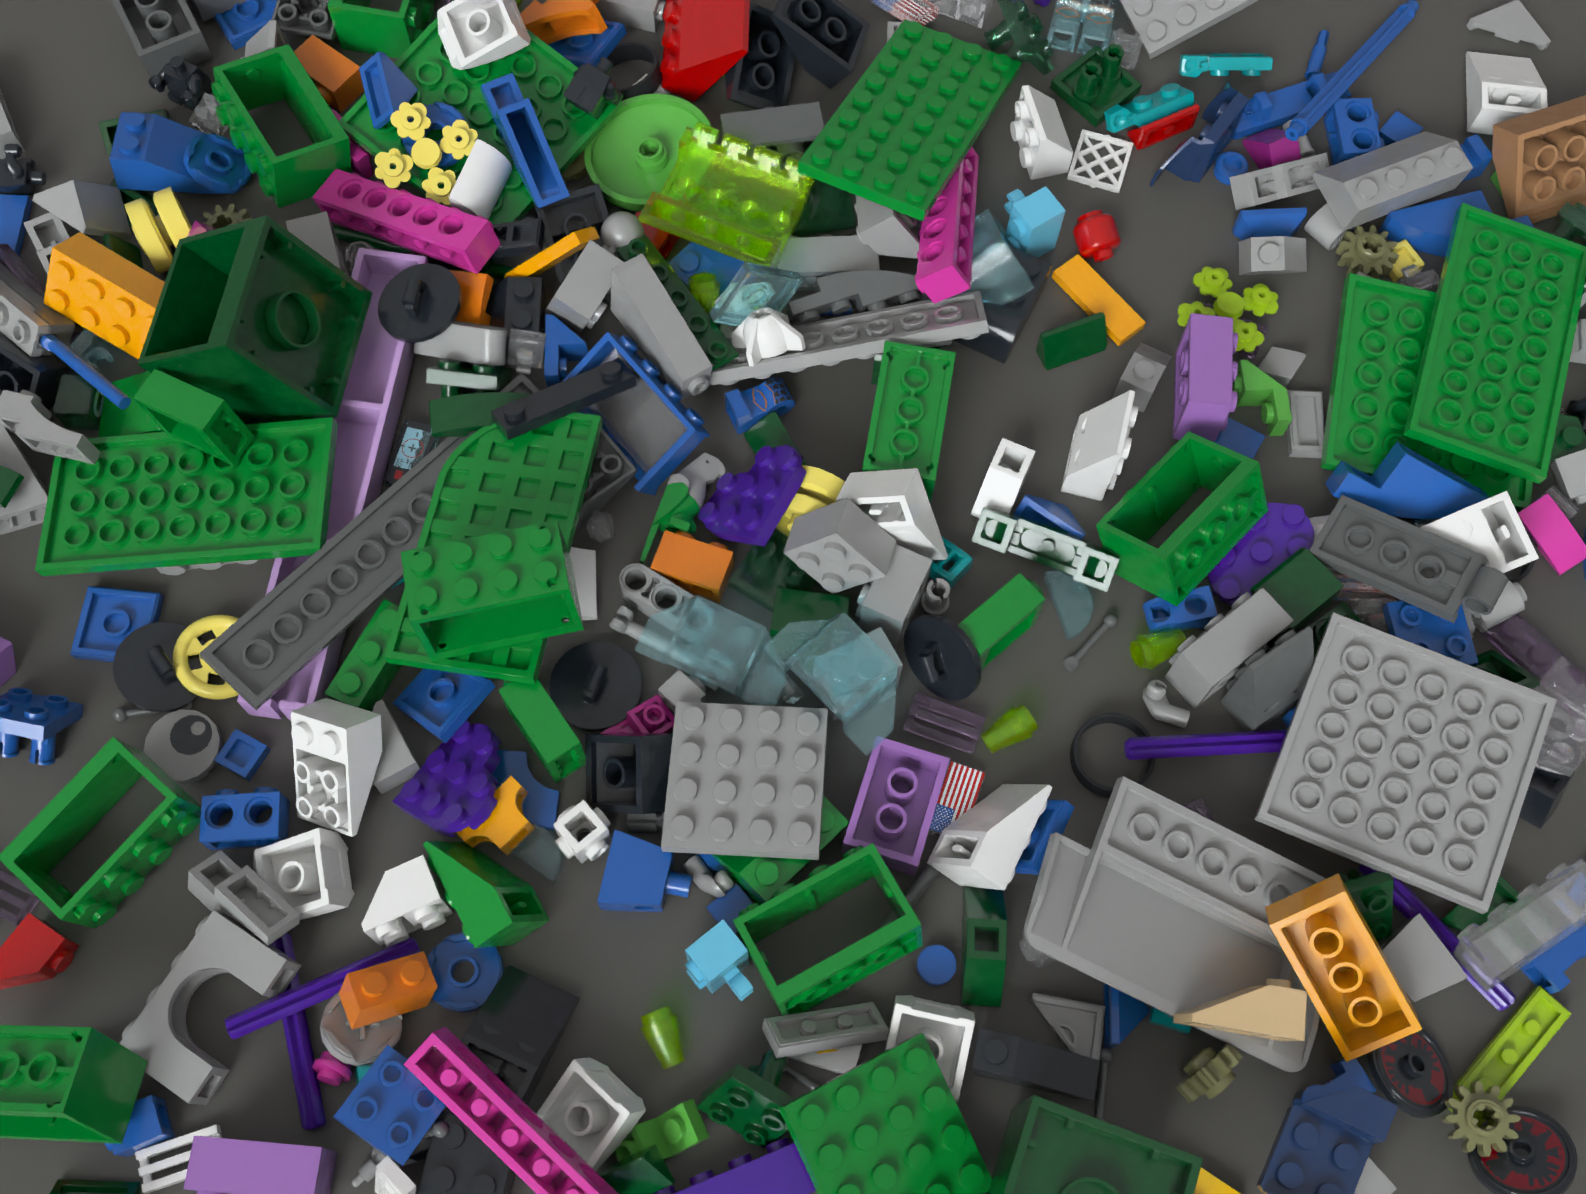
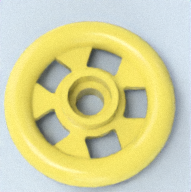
[172,615,239,700]

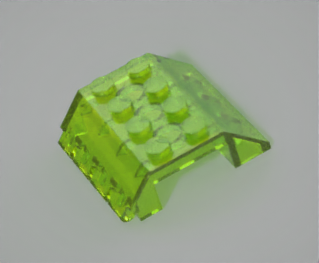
[639,122,814,271]

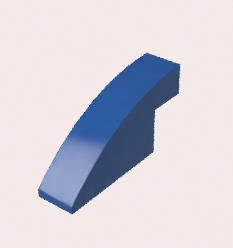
[480,73,570,209]
[1379,190,1534,257]
[1325,442,1490,519]

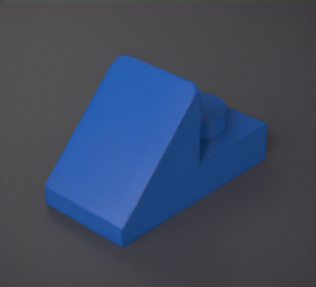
[544,314,588,388]

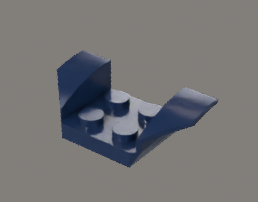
[1150,81,1249,186]
[1256,1086,1398,1194]

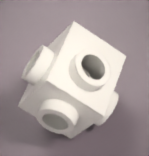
[553,800,611,864]

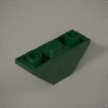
[960,887,1007,1008]

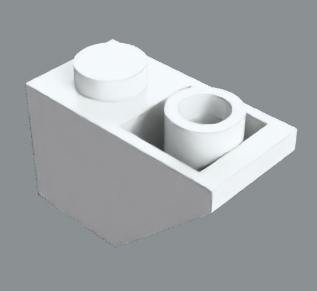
[971,438,1035,518]

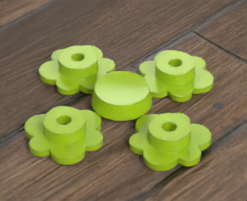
[1177,266,1279,352]

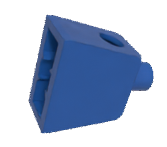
[597,830,693,912]

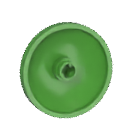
[584,94,717,212]

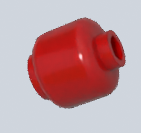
[1072,210,1121,263]

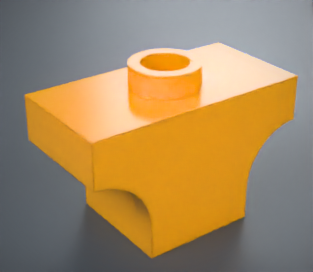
[456,776,535,855]

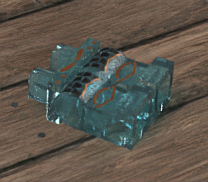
[1045,0,1116,55]

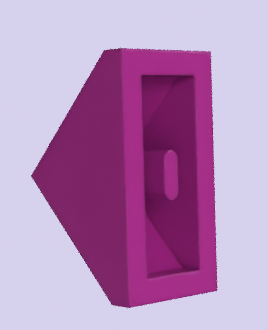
[1242,128,1301,169]

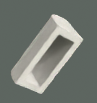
[449,139,512,219]

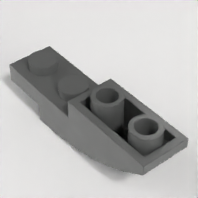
[786,270,923,324]

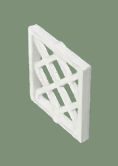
[1067,129,1134,193]

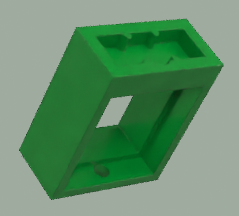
[133,369,255,466]
[958,573,1045,670]
[498,679,586,784]

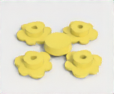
[375,102,478,206]

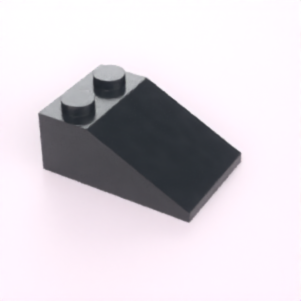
[771,0,870,89]
[725,2,796,110]
[533,183,609,286]

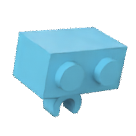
[1004,186,1066,258]
[684,920,754,1002]

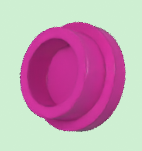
[312,1051,353,1086]

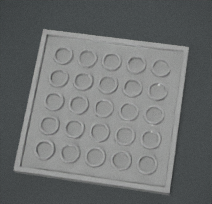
[1254,612,1557,914]

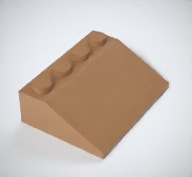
[1492,95,1586,224]

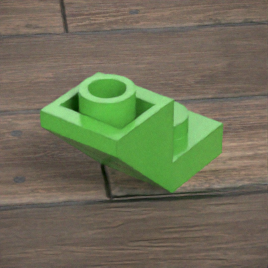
[1232,360,1292,436]
[615,1099,709,1162]

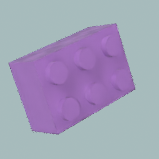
[1173,313,1238,442]
[841,736,950,876]
[183,1136,337,1194]

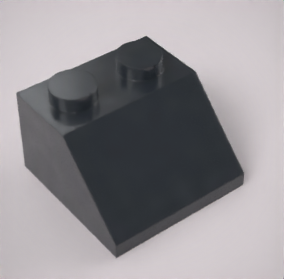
[485,277,547,358]
[0,334,71,411]
[585,733,672,814]

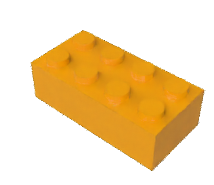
[43,232,165,360]
[1265,873,1422,1062]

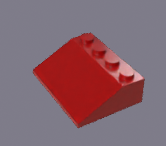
[660,0,750,102]

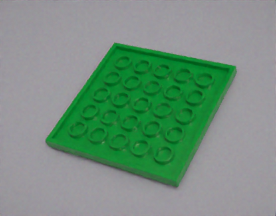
[339,0,622,224]
[1320,273,1533,512]

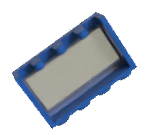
[563,332,710,496]

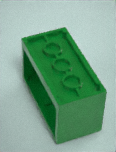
[327,0,435,58]
[211,44,352,209]
[862,341,956,503]
[1096,431,1268,606]
[401,520,584,661]
[0,737,201,929]
[733,843,923,1016]
[0,1025,148,1144]

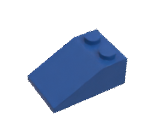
[109,112,224,194]

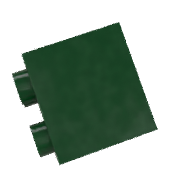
[137,215,373,425]
[986,1095,1203,1194]

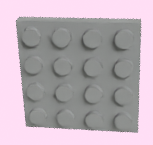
[661,701,828,860]

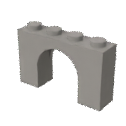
[119,910,302,1106]

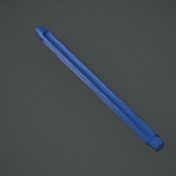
[1285,0,1419,141]

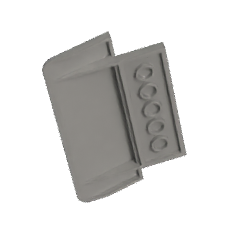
[1024,776,1325,1072]

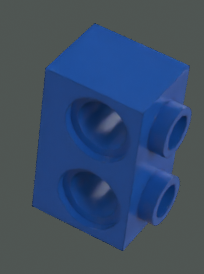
[1323,98,1385,165]
[199,787,290,850]

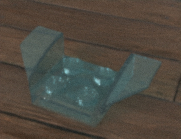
[959,209,1034,305]
[634,595,786,706]
[762,612,898,756]

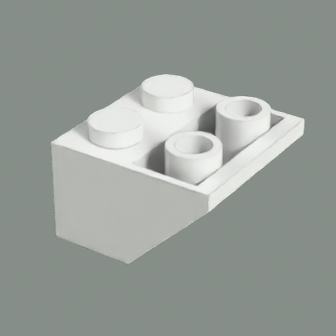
[1010,85,1073,180]
[361,855,453,947]

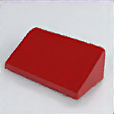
[1127,104,1200,150]

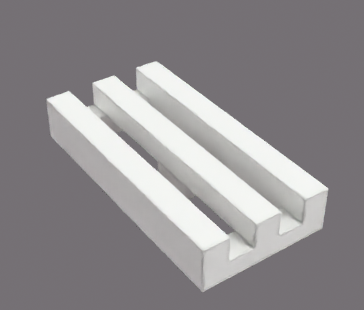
[135,1124,222,1194]

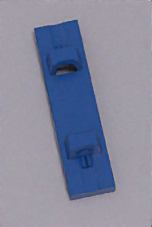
[1233,71,1352,140]

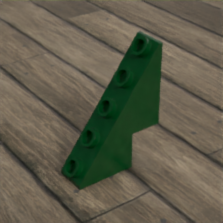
[616,234,739,371]

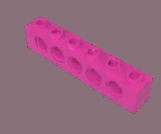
[915,147,979,304]
[312,169,501,274]
[404,1027,619,1194]

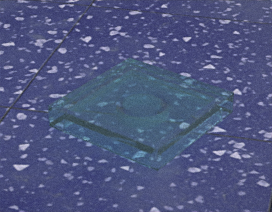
[709,262,803,326]

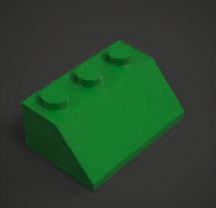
[711,795,849,905]

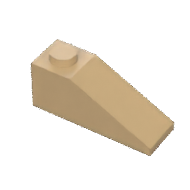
[1173,979,1307,1042]

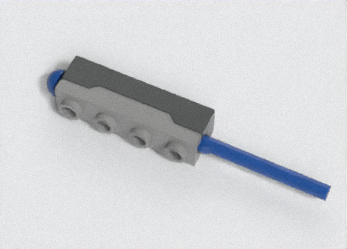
[0,263,131,409]

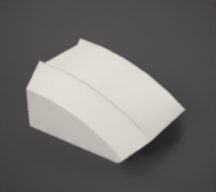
[437,0,531,70]
[253,828,355,920]
[885,995,975,1103]
[536,1057,646,1171]

